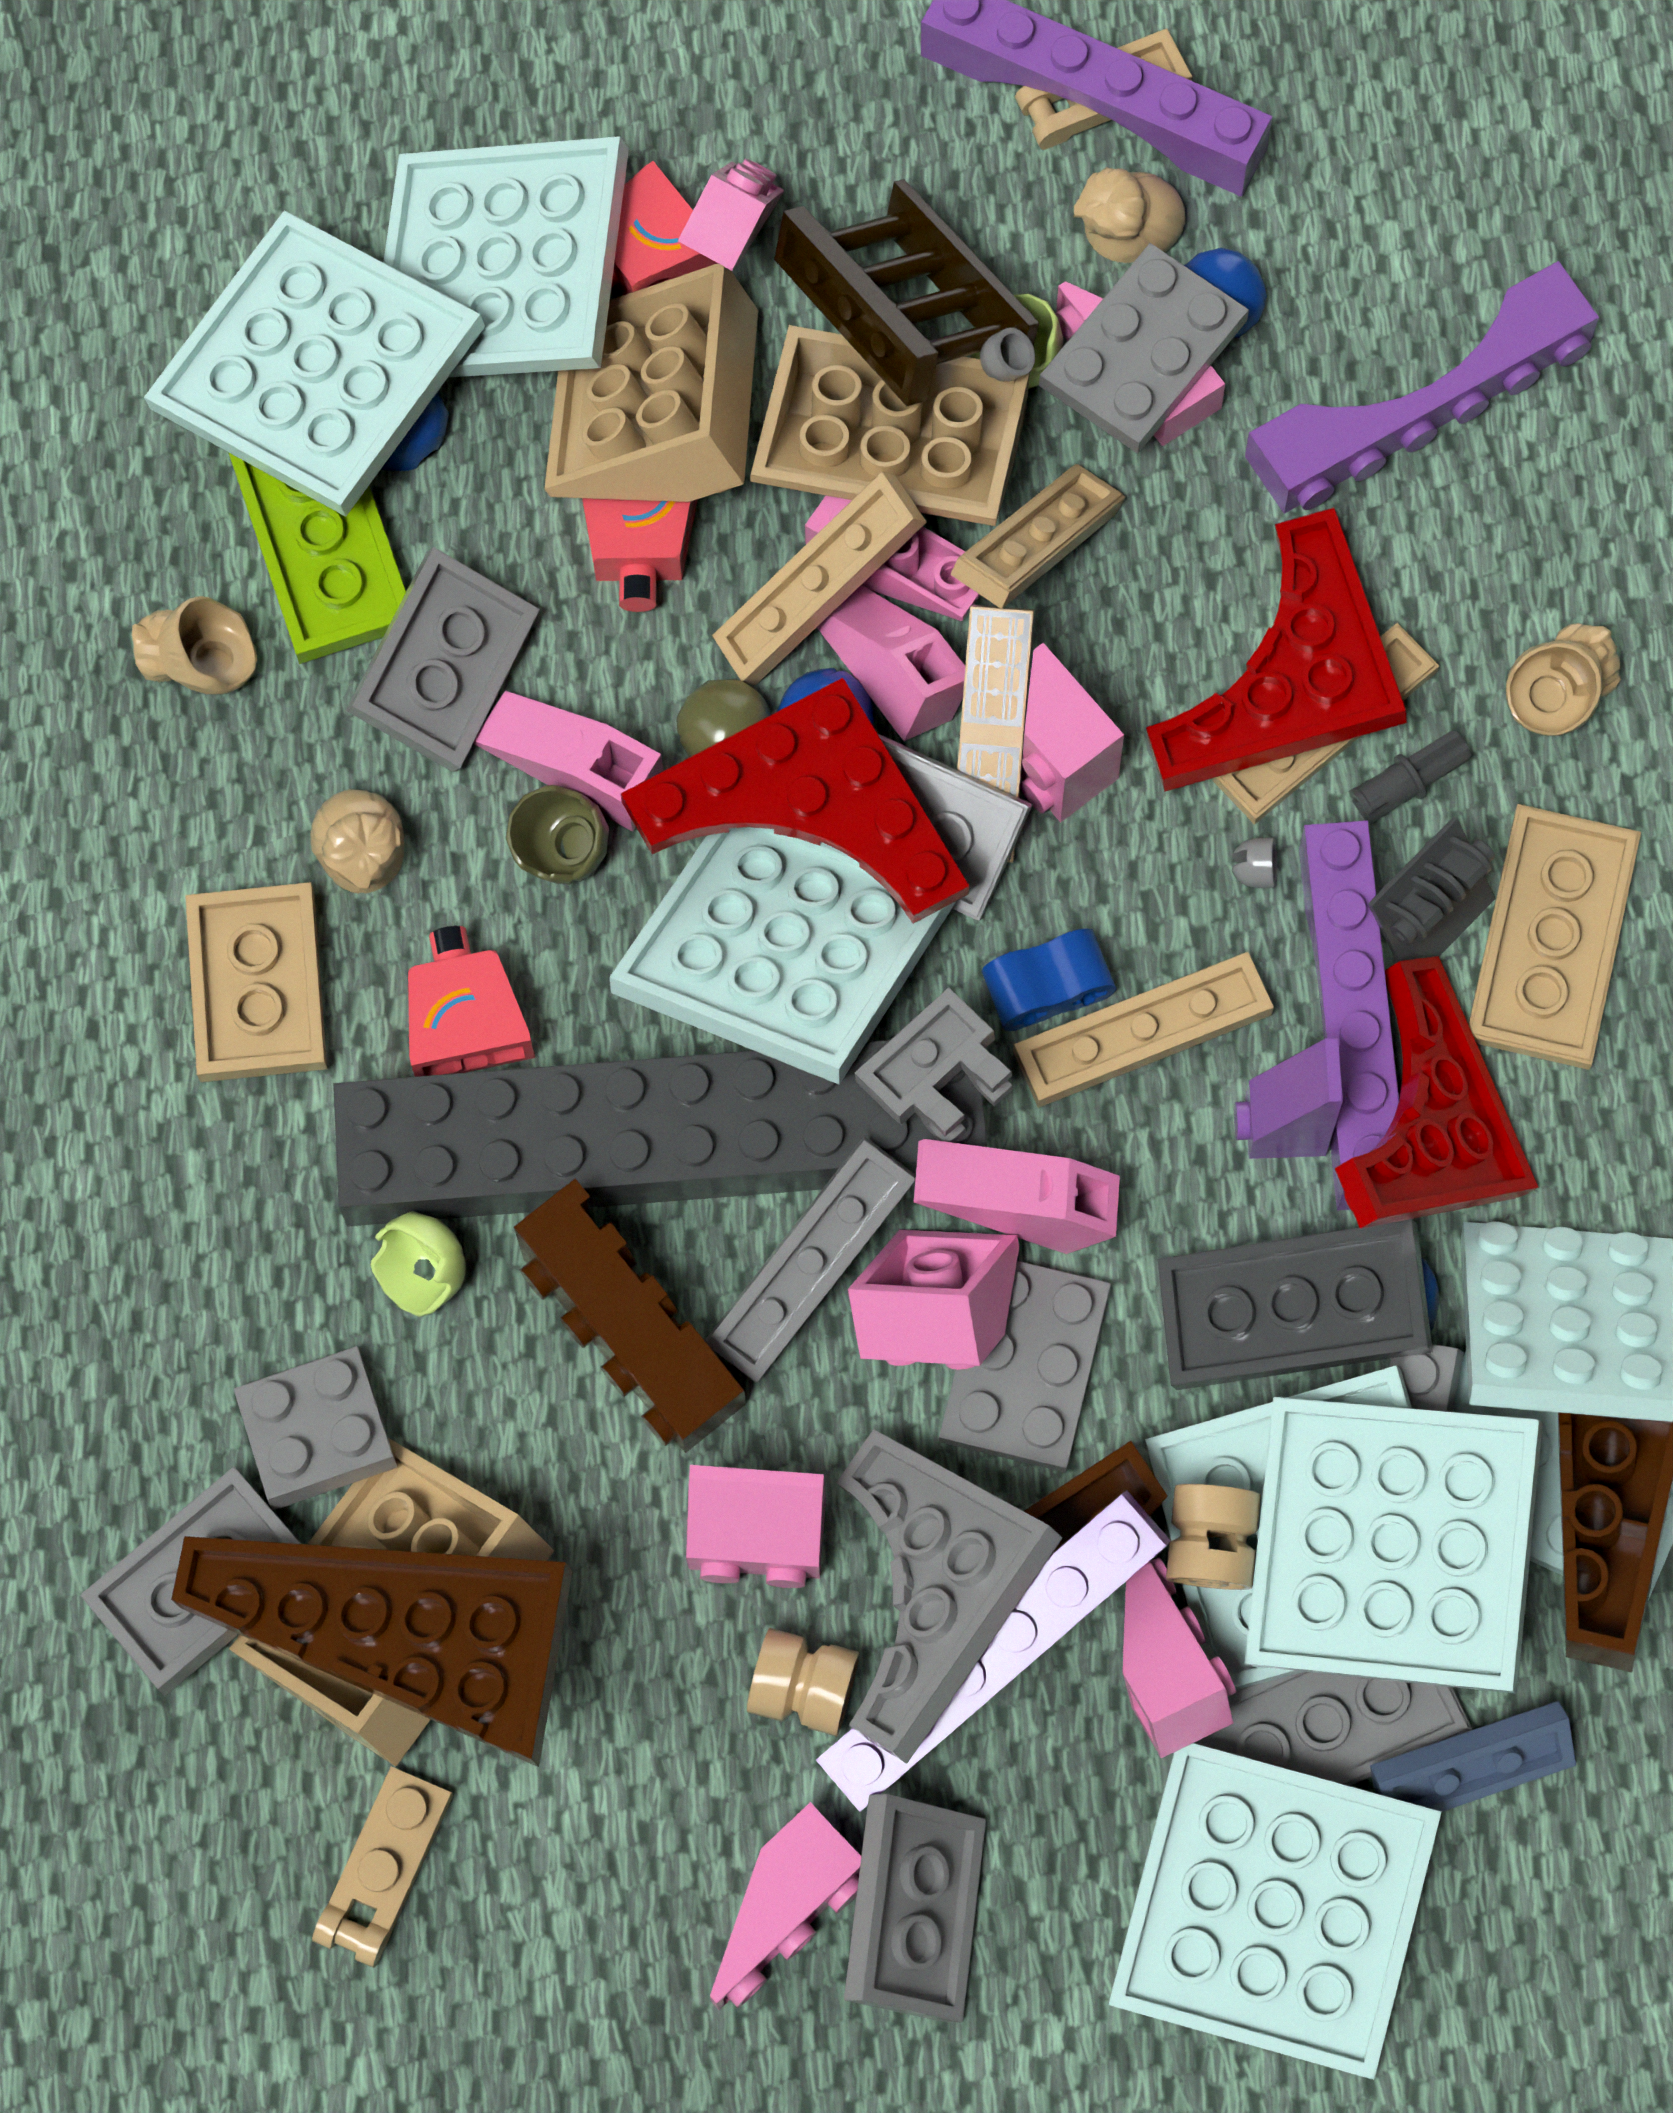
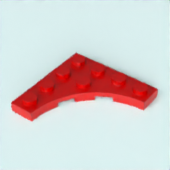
[1146,508,1407,792]
[621,678,969,924]
[1334,956,1539,1229]

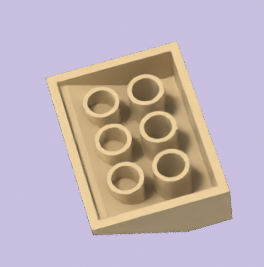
[544,263,758,502]
[750,325,1030,526]
[229,1438,554,1767]

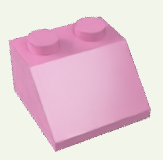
[1020,643,1124,823]
[848,1229,1019,1370]
[686,1465,826,1588]

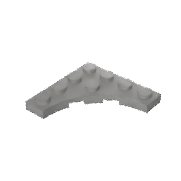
[836,1429,1062,1764]

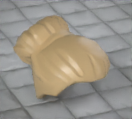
[1074,167,1185,263]
[131,596,257,694]
[1506,623,1621,736]
[310,789,404,893]

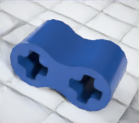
[981,928,1117,1031]

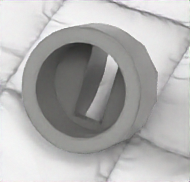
[980,328,1035,382]
[1232,837,1277,888]

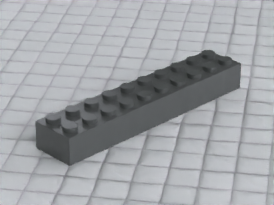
[333,1040,987,1227]

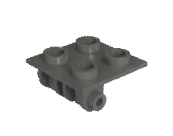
[1368,817,1496,962]

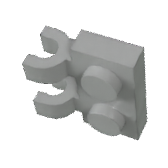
[854,988,1013,1143]

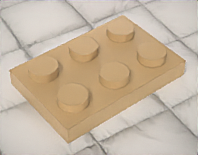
[185,882,327,1082]

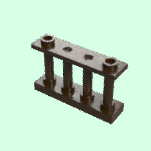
[774,179,1039,406]

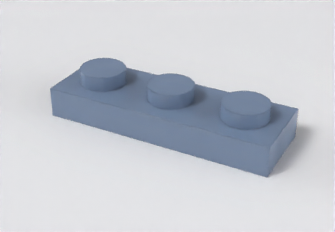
[1370,1701,1576,1812]

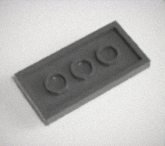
[1157,1219,1433,1390]

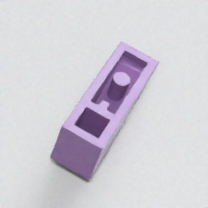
[1234,1038,1343,1159]

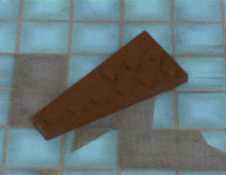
[171,1536,573,1767]

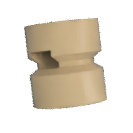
[1166,1484,1261,1590]
[747,1628,860,1737]

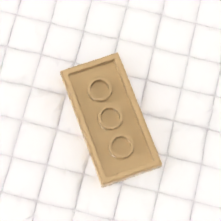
[1468,804,1641,1070]

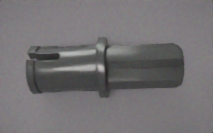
[1349,731,1471,825]

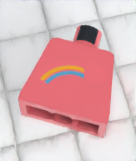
[611,161,717,295]
[582,498,698,612]
[408,926,535,1077]

